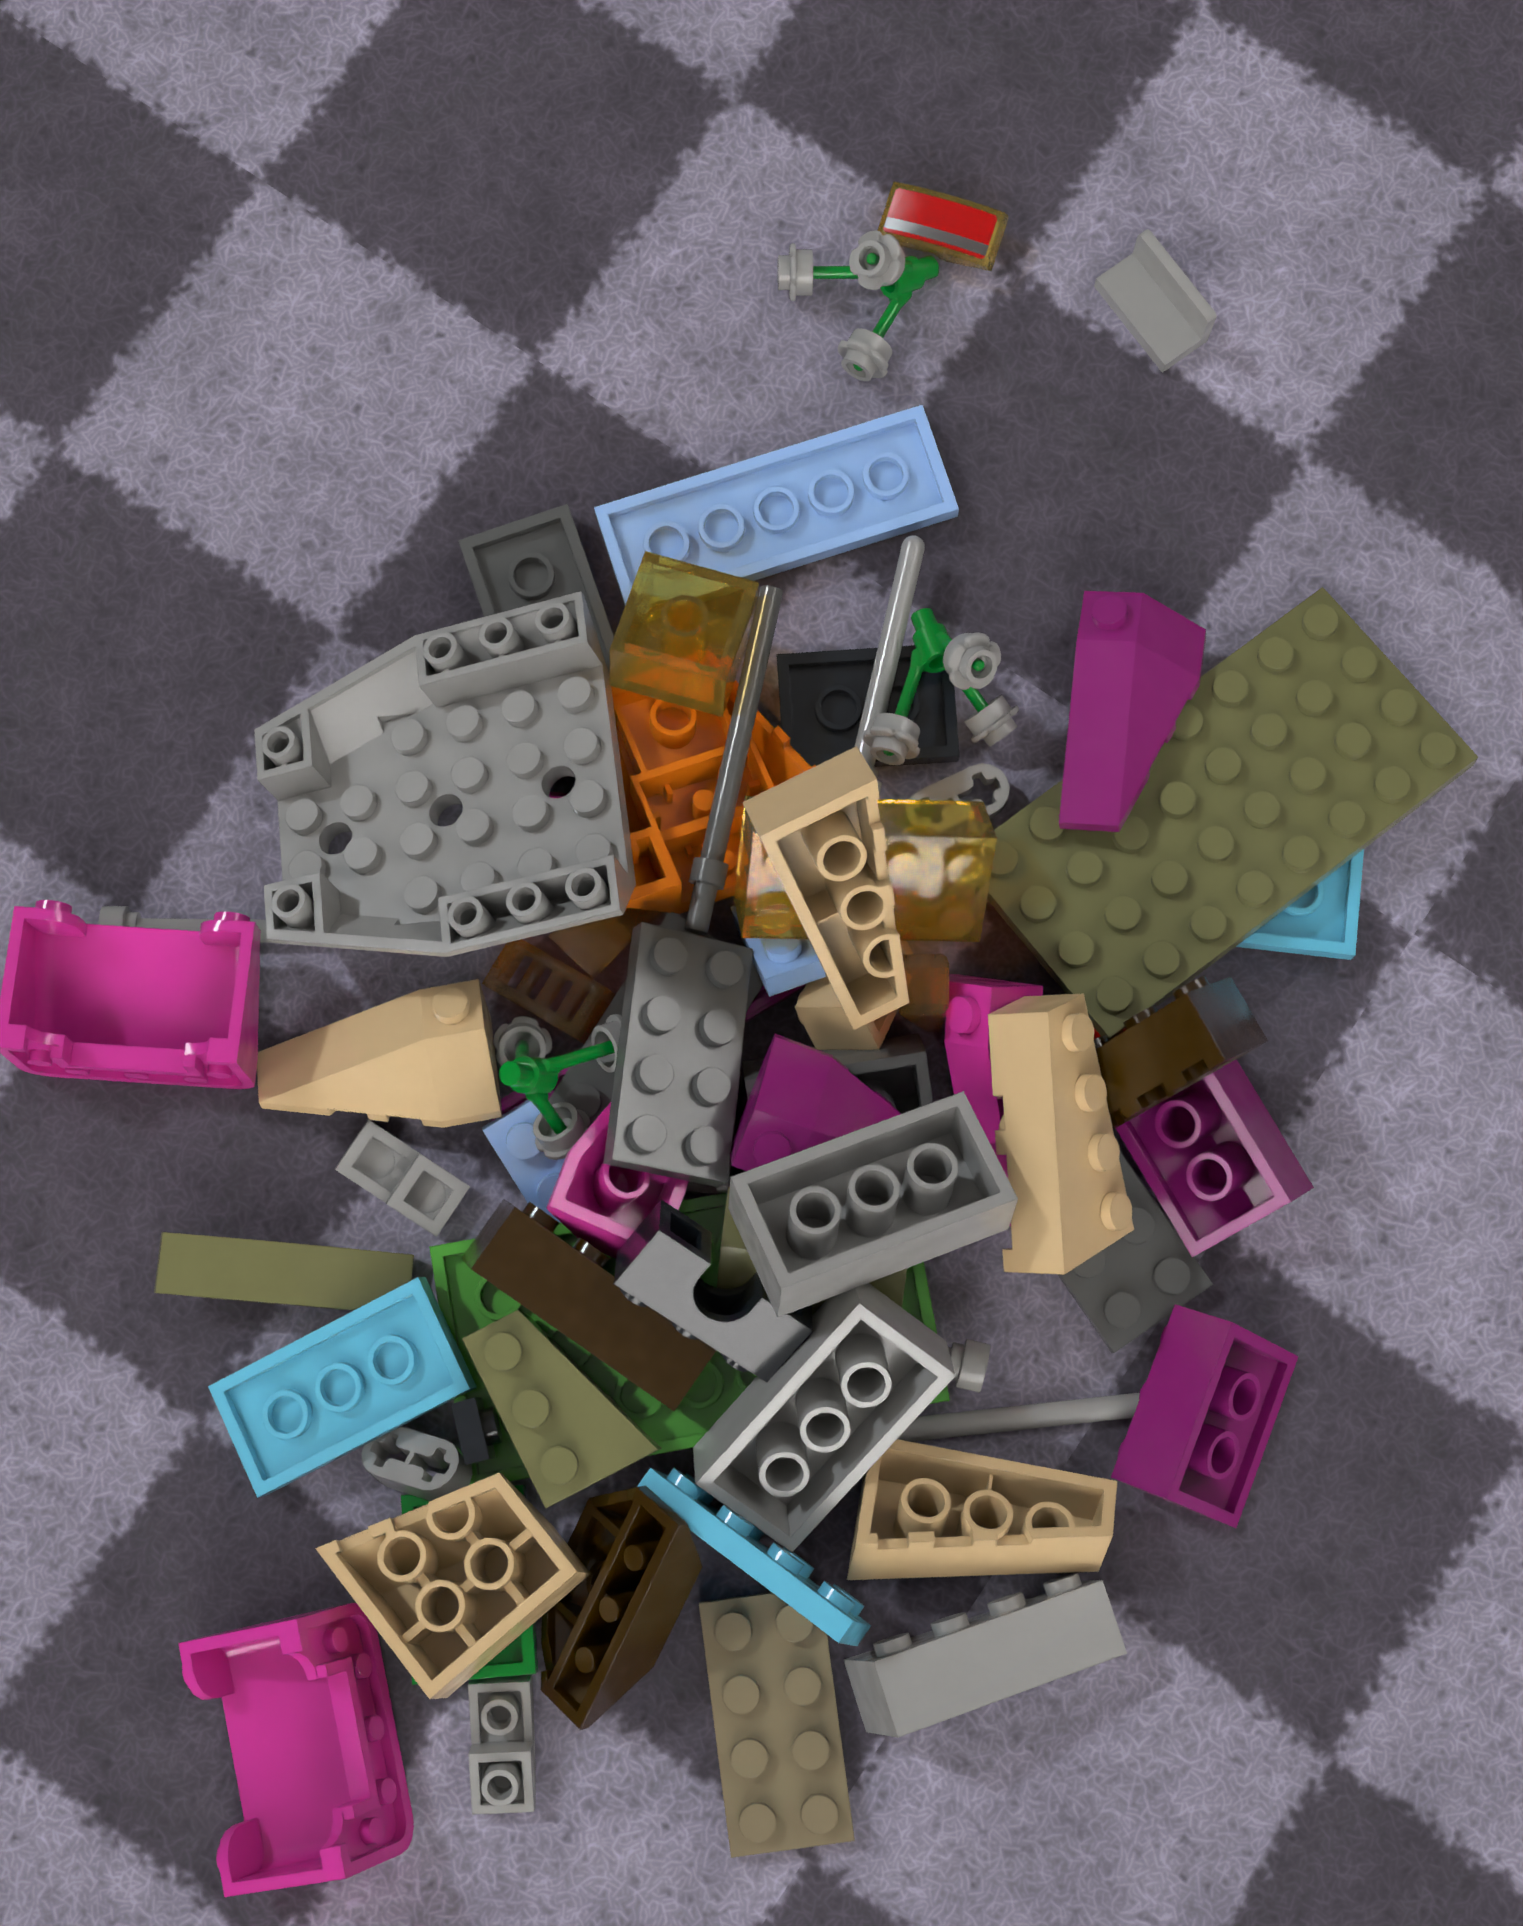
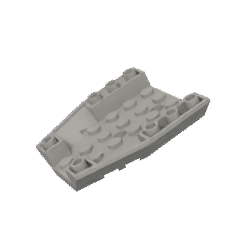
[254,591,636,957]

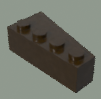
[1094,975,1268,1130]
[462,1199,716,1411]

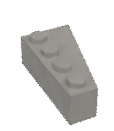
[844,1572,1127,1738]

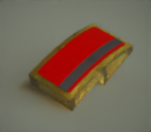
[877,181,1009,271]

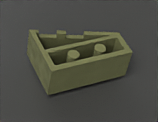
[462,1310,662,1509]

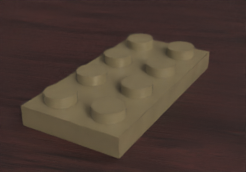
[699,1585,855,1858]

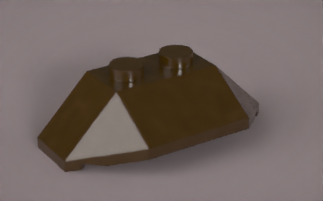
[541,1486,703,1730]

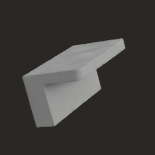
[1094,229,1217,373]

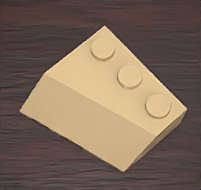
[315,1473,591,1699]

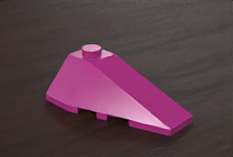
[944,974,1043,1226]
[546,1102,689,1259]

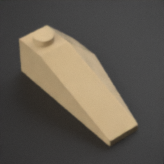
[257,979,503,1128]

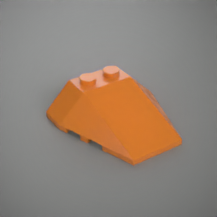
[610,649,816,914]

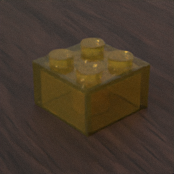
[609,551,759,717]

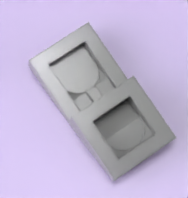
[335,1119,470,1237]

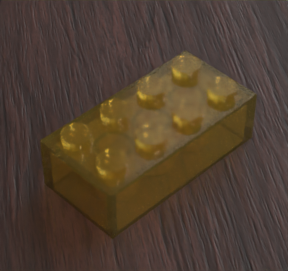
[734,796,997,942]

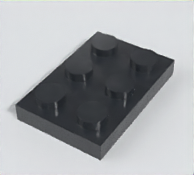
[777,645,960,767]

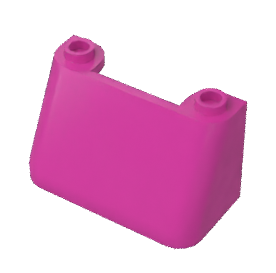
[0,900,261,1089]
[178,1603,414,1897]

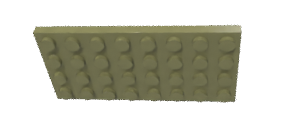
[958,587,1478,1040]

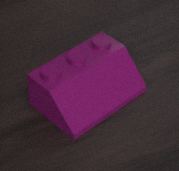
[1116,1059,1314,1258]
[1111,1304,1299,1528]

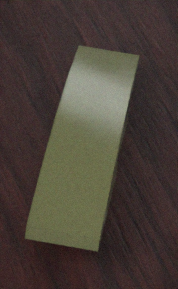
[154,1232,414,1311]

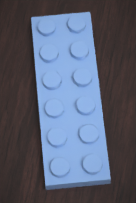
[594,405,959,620]

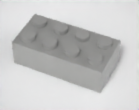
[728,1091,1018,1318]
[693,1283,956,1552]

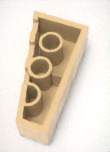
[988,993,1134,1275]
[847,1439,1117,1580]

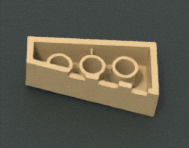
[742,746,909,1030]

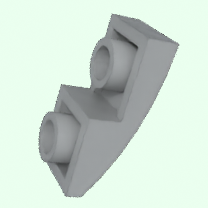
[468,1674,536,1815]

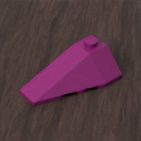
[1059,591,1206,832]
[731,1034,901,1171]

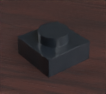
[451,1397,503,1465]

